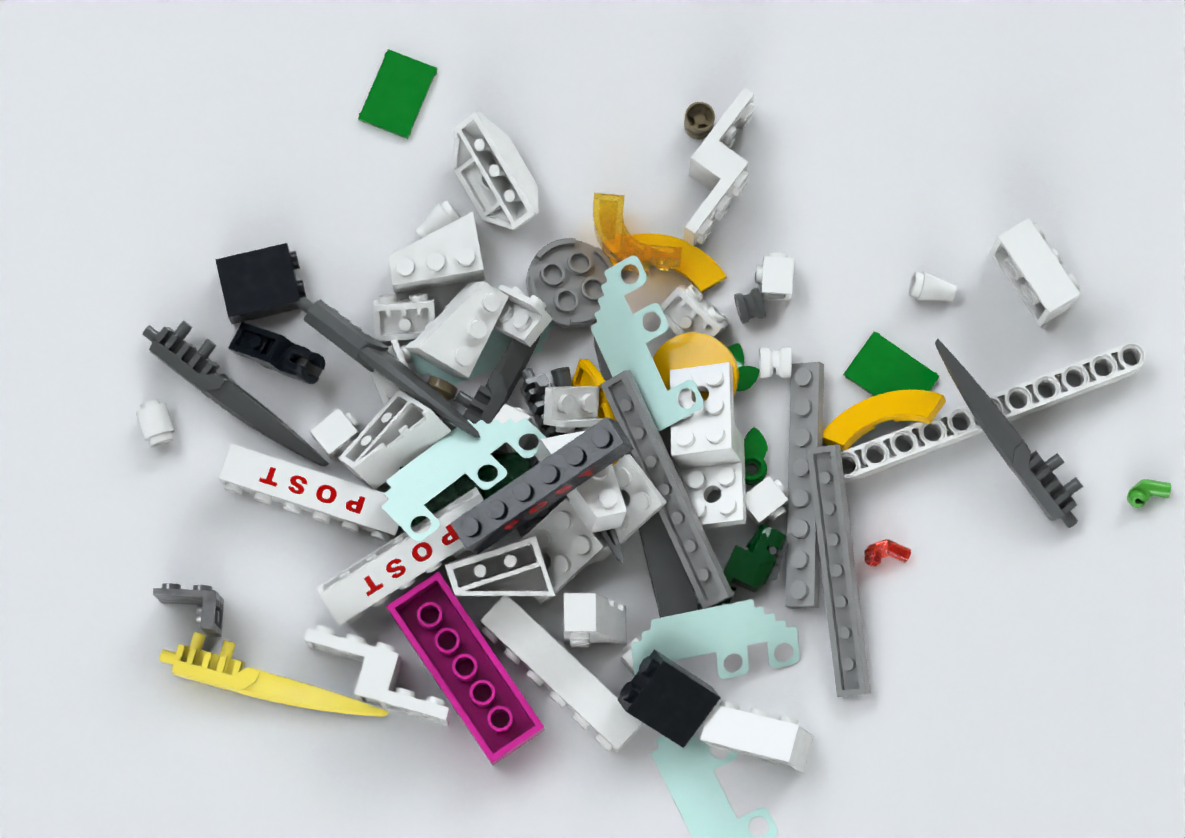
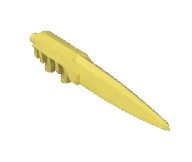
[159,632,389,717]

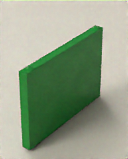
[358,49,437,139]
[843,331,939,396]

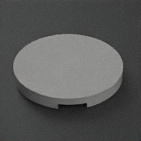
[526,238,613,328]

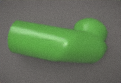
[1127,479,1171,508]

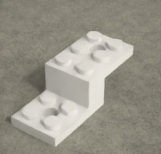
[683,87,755,246]
[670,362,747,529]
[522,454,667,604]
[304,625,452,726]

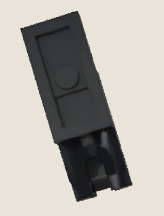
[228,322,326,384]

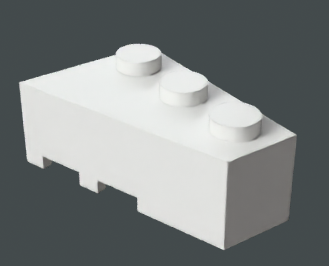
[388,212,485,294]
[338,390,451,490]
[535,430,627,533]
[445,535,555,596]
[564,593,627,649]
[700,701,814,773]

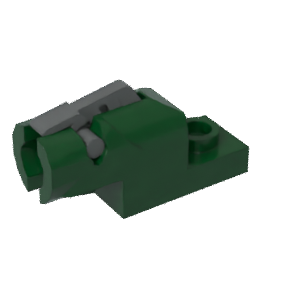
[713,524,787,607]

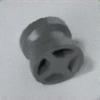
[734,288,766,324]

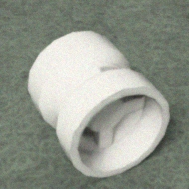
[759,347,792,378]

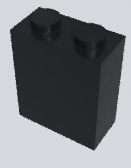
[215,243,306,324]
[617,649,721,748]

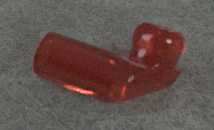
[864,539,911,567]

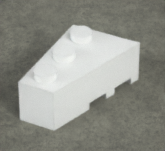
[405,281,509,378]

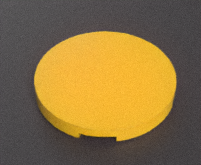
[653,332,739,401]

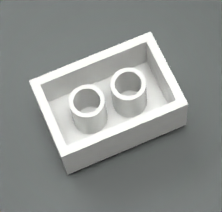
[990,218,1081,327]

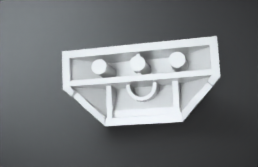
[453,111,538,230]

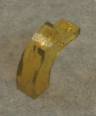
[593,193,682,277]

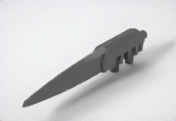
[297,297,480,438]
[142,320,329,467]
[442,333,542,433]
[935,339,1083,528]
[520,368,624,563]

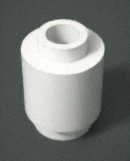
[136,399,175,447]

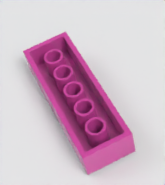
[386,571,545,766]

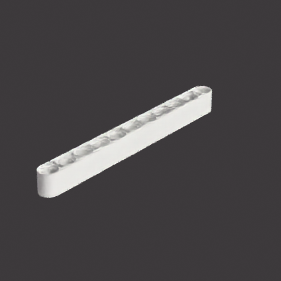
[841,343,1146,484]

